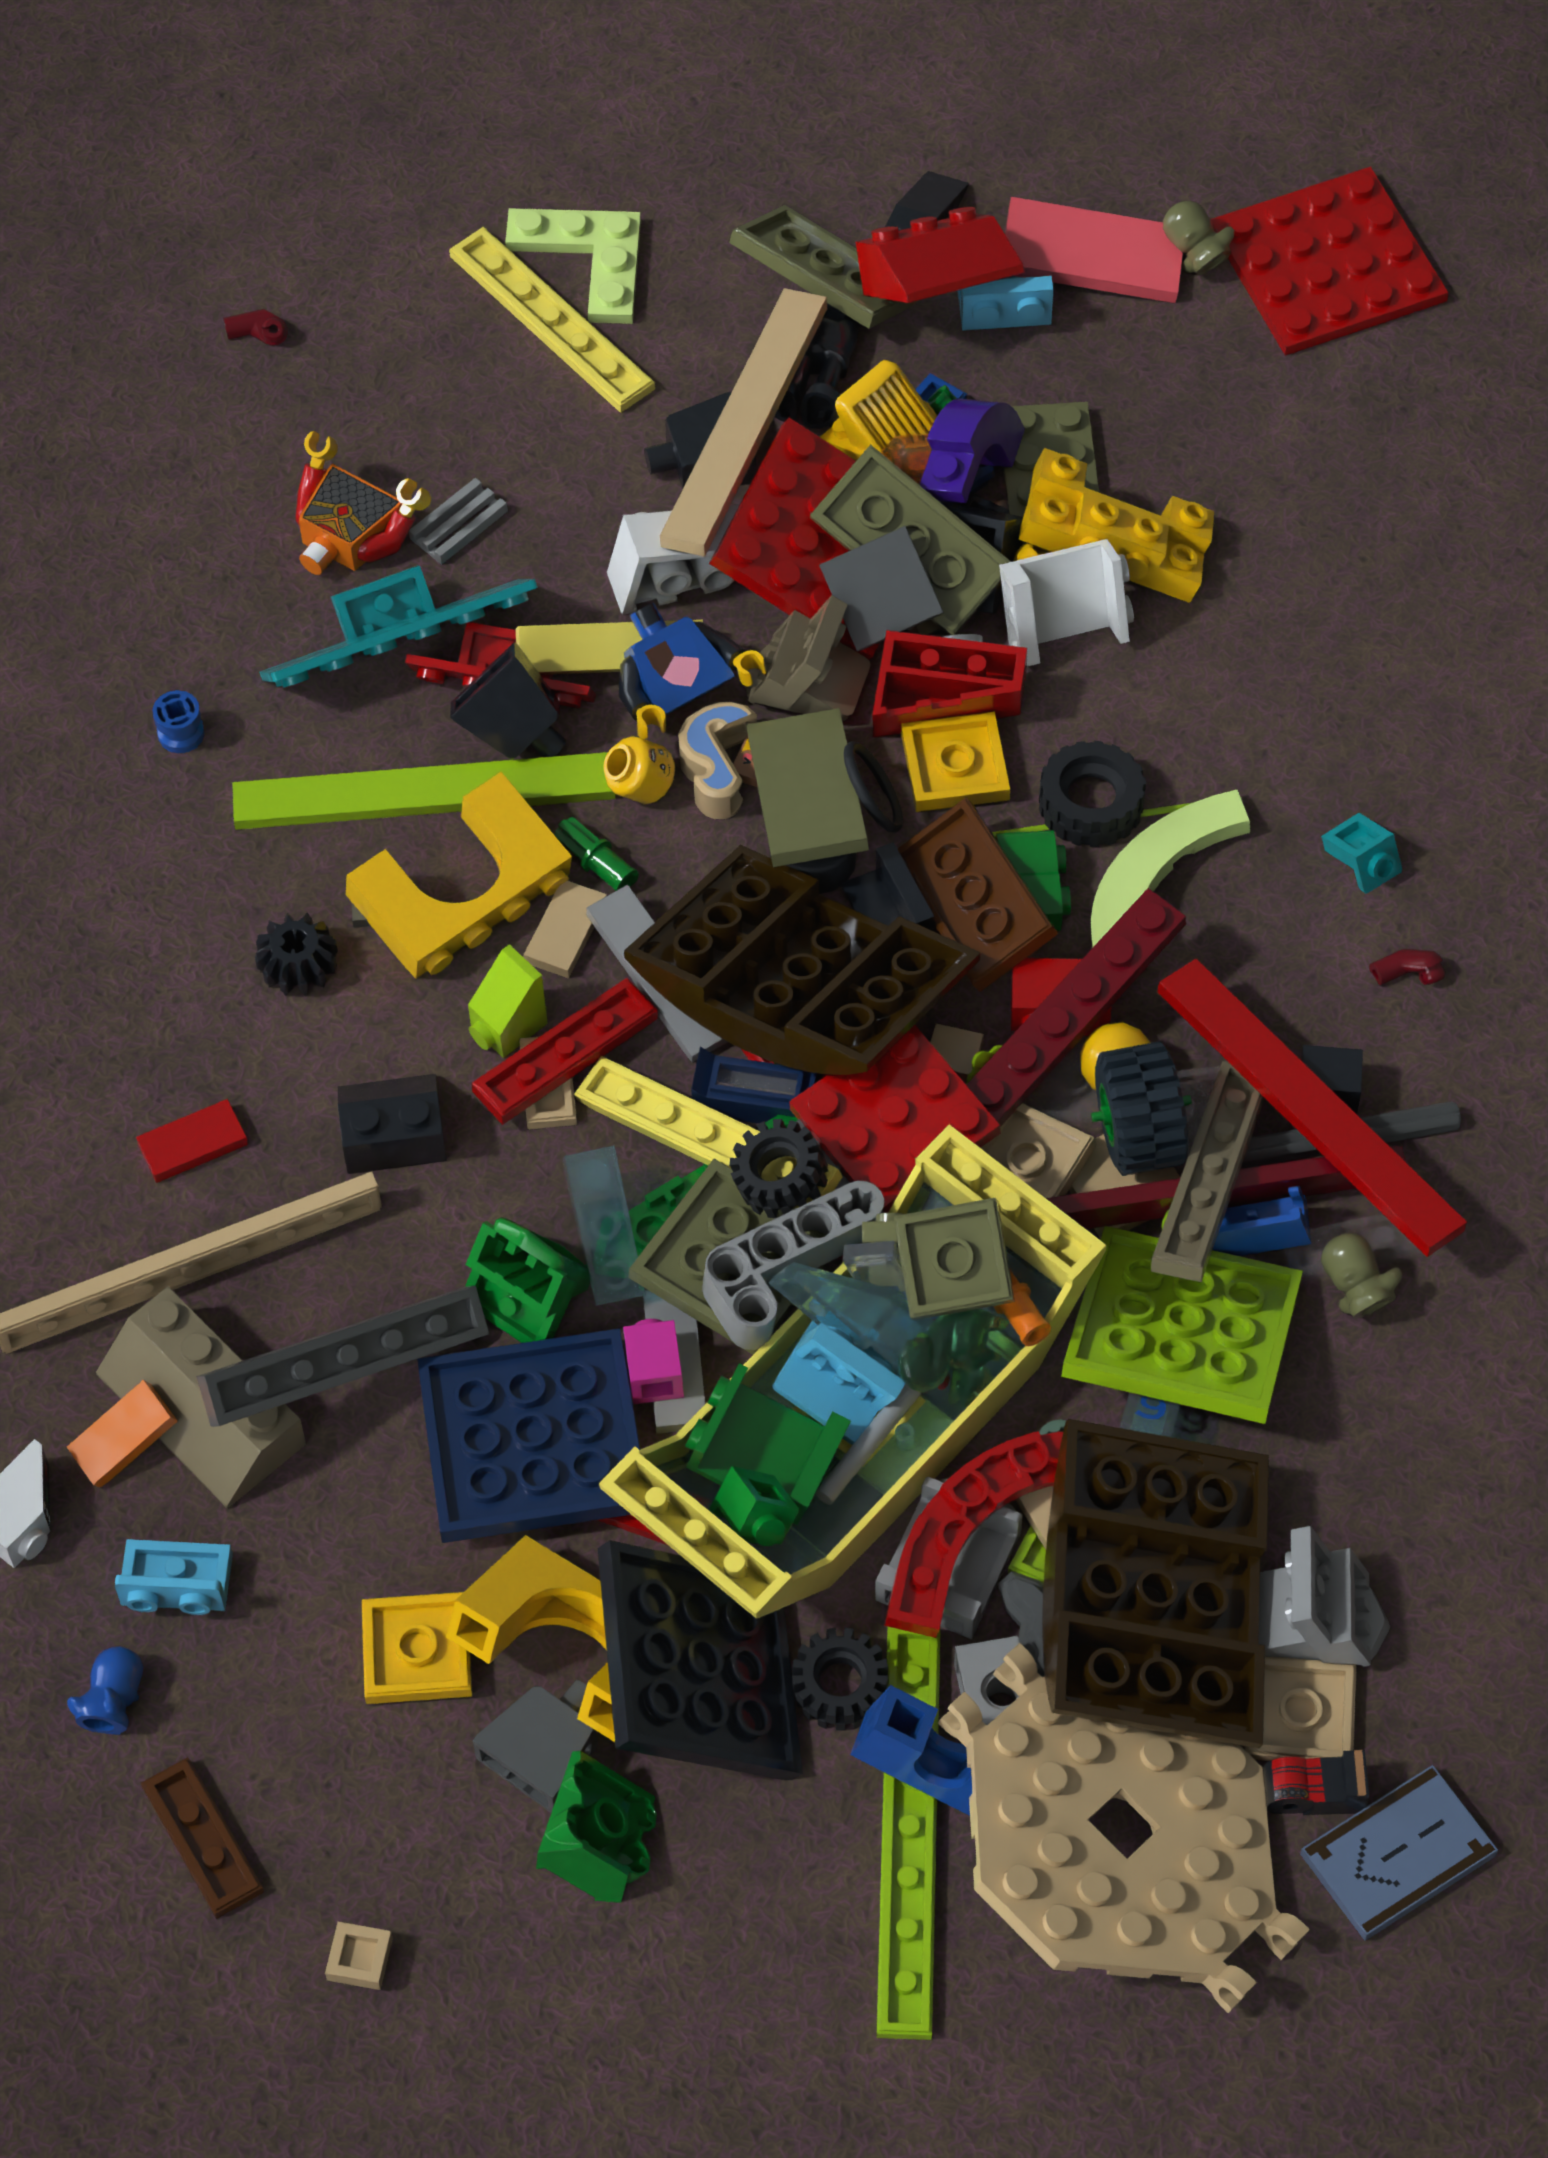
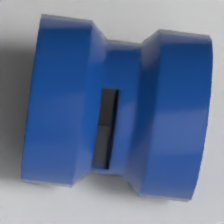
[152,690,205,753]

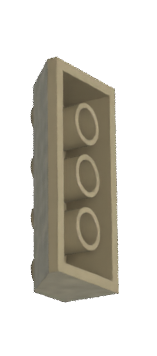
[96,1286,306,1509]

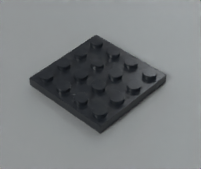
[597,1540,803,1780]

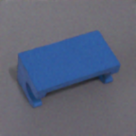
[1213,1186,1311,1256]

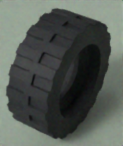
[1039,741,1146,847]

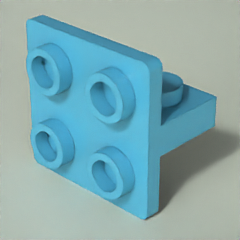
[772,1306,906,1445]

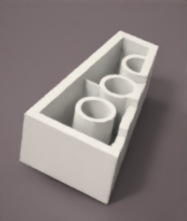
[607,504,740,615]

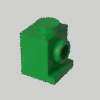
[709,1466,799,1546]

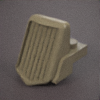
[745,595,870,721]

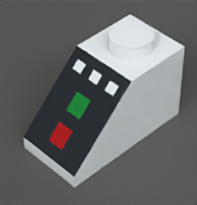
[0,1439,50,1568]

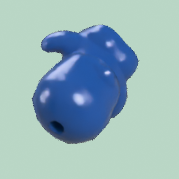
[67,1646,143,1735]

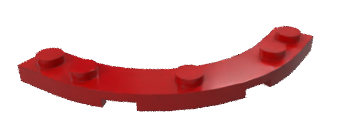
[884,1431,1063,1638]

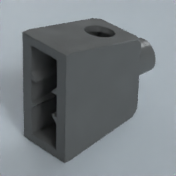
[472,1680,598,1812]

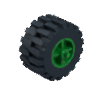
[1091,1041,1192,1176]

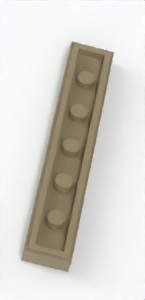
[1151,1061,1265,1282]

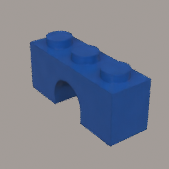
[850,1685,972,1816]

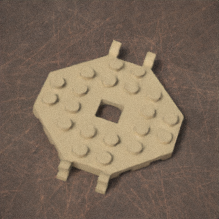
[938,1643,1310,2013]

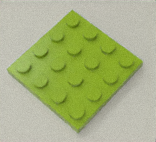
[1061,1226,1303,1424]

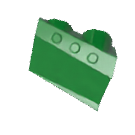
[536,1751,657,1903]

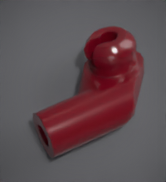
[1369,948,1446,986]

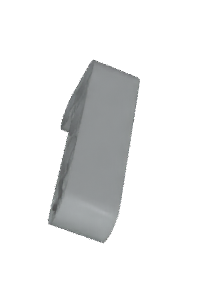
[702,1181,884,1350]

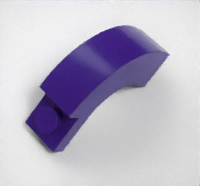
[920,399,1025,503]

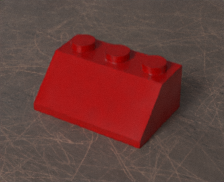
[856,207,1024,303]

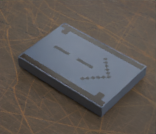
[1300,1765,1498,1941]

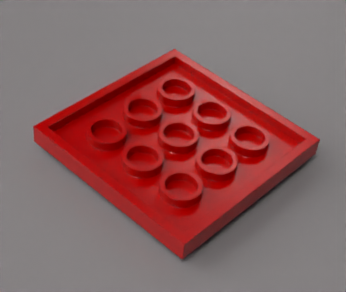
[1210,166,1449,356]
[709,417,879,660]

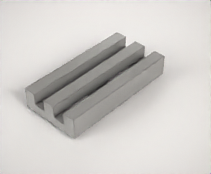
[409,478,508,565]

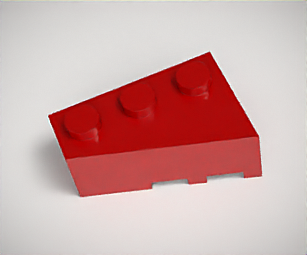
[872,630,1027,738]

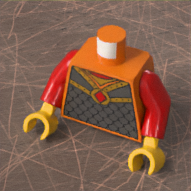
[296,431,431,575]

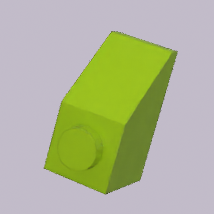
[468,944,548,1058]

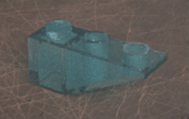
[562,1145,646,1306]

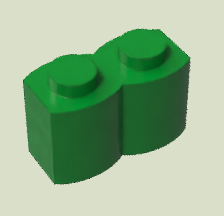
[996,830,1071,931]

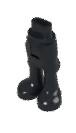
[774,303,860,429]

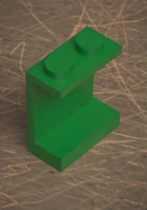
[685,1363,851,1525]

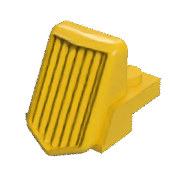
[820,360,937,481]

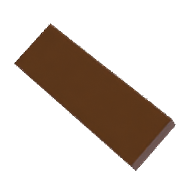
[140,1757,264,1919]

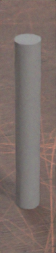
[815,1376,924,1505]

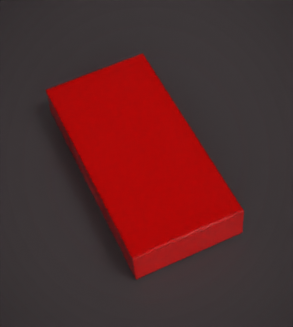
[136,1099,248,1183]

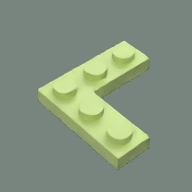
[505,208,641,324]

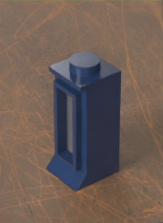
[691,1046,818,1124]

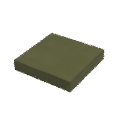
[893,1197,1015,1321]

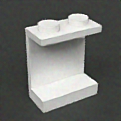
[999,539,1134,667]

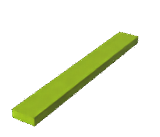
[232,752,616,830]
[877,1627,941,2040]

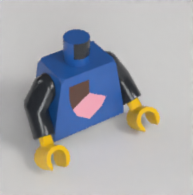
[619,603,767,739]

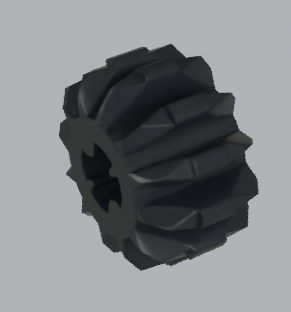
[255,912,338,996]

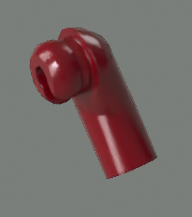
[223,309,288,345]

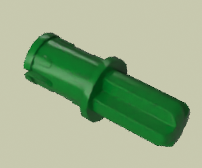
[554,817,639,891]

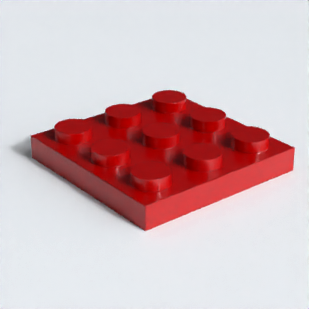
[789,1025,1001,1213]

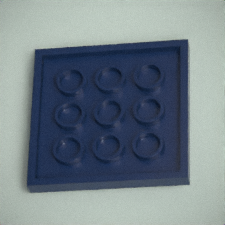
[417,1328,640,1543]

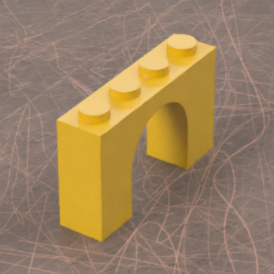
[346,772,572,979]
[446,1535,615,1742]

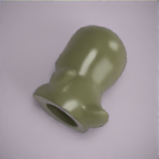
[1163,200,1235,275]
[1321,1233,1402,1318]

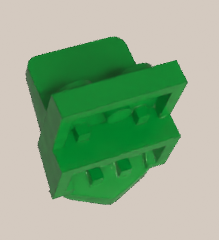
[465,1217,592,1343]

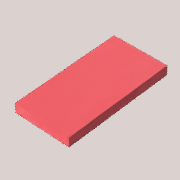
[1005,197,1183,303]

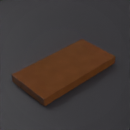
[898,797,1059,992]

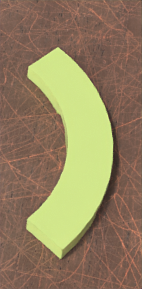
[1091,790,1250,948]

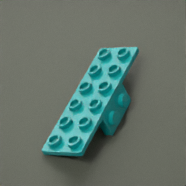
[259,565,538,688]

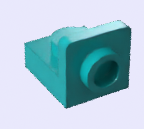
[1321,813,1402,894]

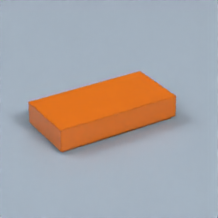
[67,1380,178,1488]

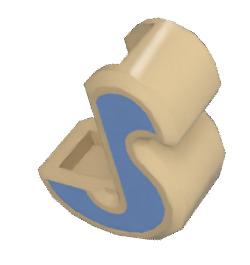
[678,702,757,819]

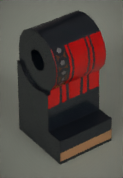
[1263,1750,1369,1815]

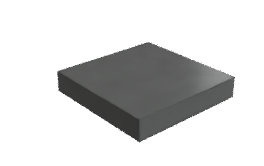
[819,526,944,652]

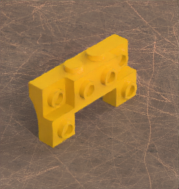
[1019,448,1214,603]

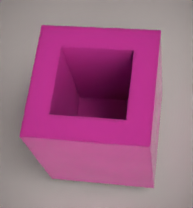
[623,1319,684,1404]

